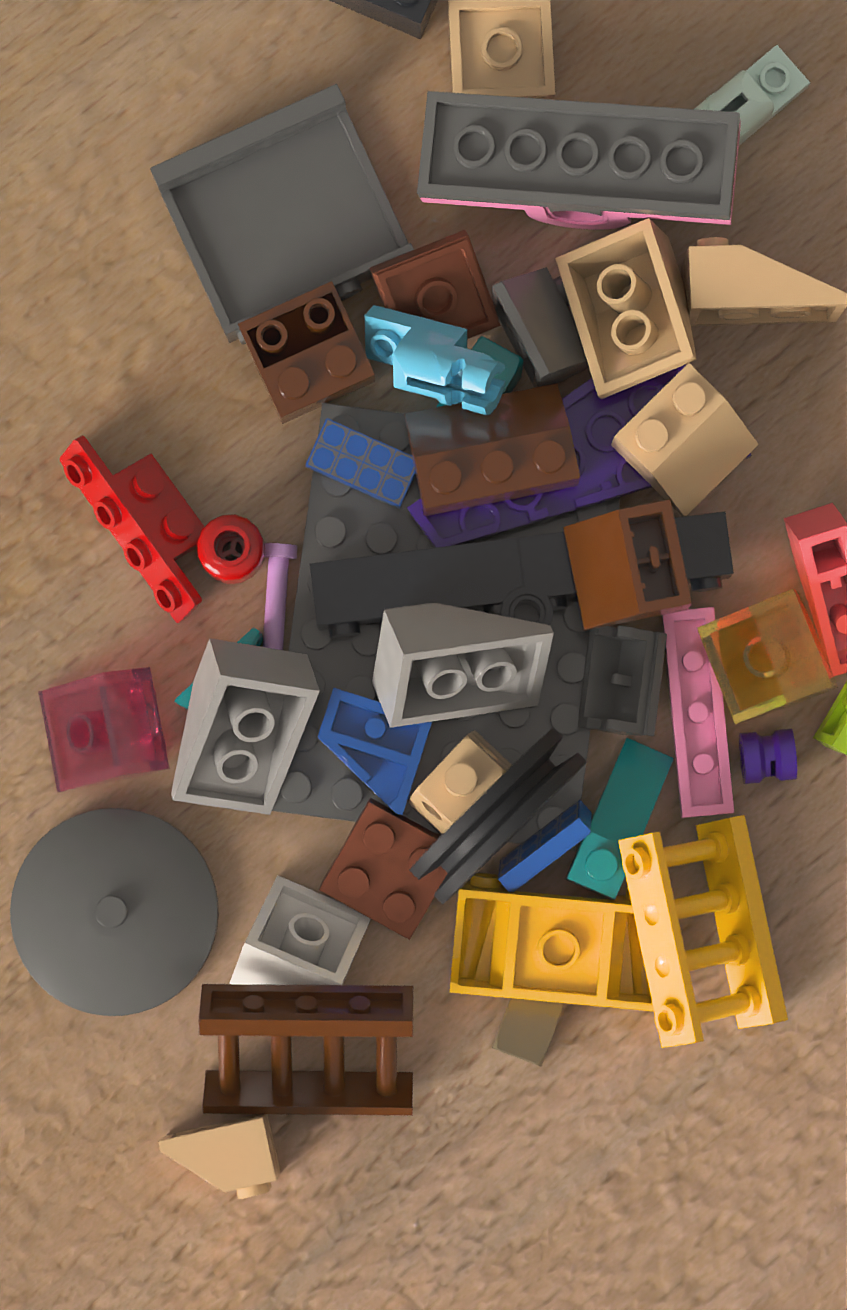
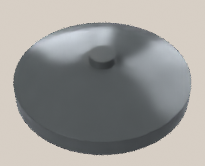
[10,808,219,1016]

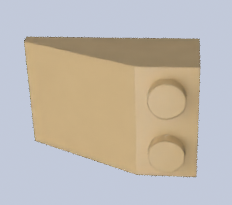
[555,218,697,399]
[681,237,847,326]

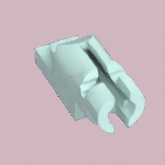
[695,45,810,146]

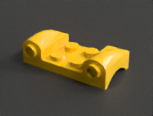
[449,873,654,1011]

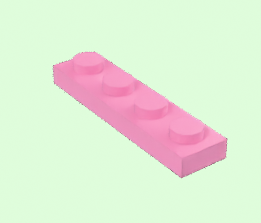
[661,607,734,818]

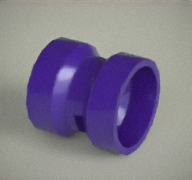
[739,728,797,784]

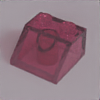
[38,667,170,793]

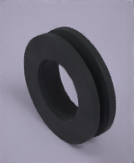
[409,728,587,904]

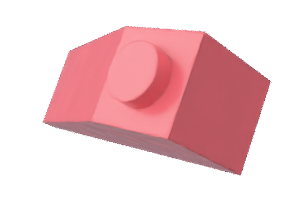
[784,503,847,677]

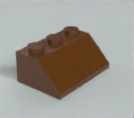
[404,383,580,516]

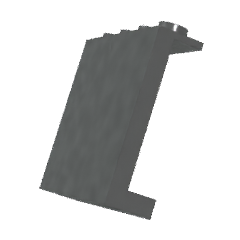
[150,84,414,345]

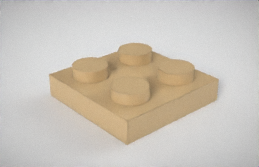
[448,0,556,100]

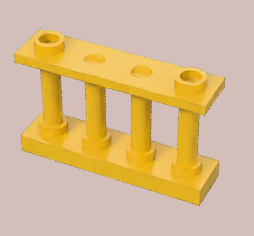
[618,815,788,1048]

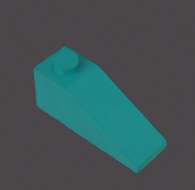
[565,738,674,900]

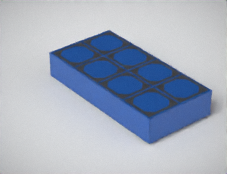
[305,418,416,509]
[498,800,592,893]

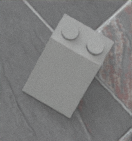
[372,603,554,728]
[171,638,320,815]

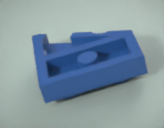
[318,688,433,816]

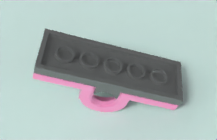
[417,91,741,230]

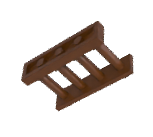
[199,984,413,1116]

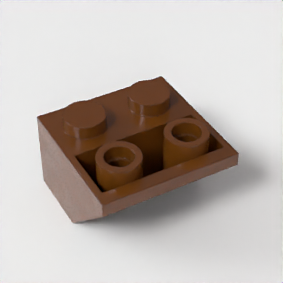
[238,281,375,424]
[563,499,692,631]

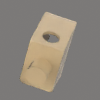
[407,730,512,835]

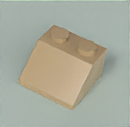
[611,363,759,517]
[158,1114,281,1199]

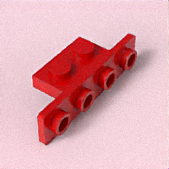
[60,435,204,623]

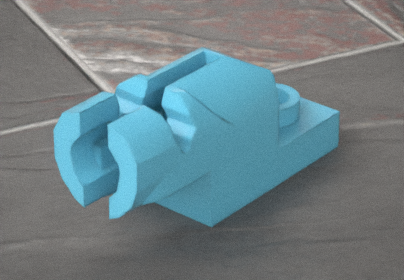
[364,305,505,415]

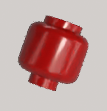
[197,514,265,584]

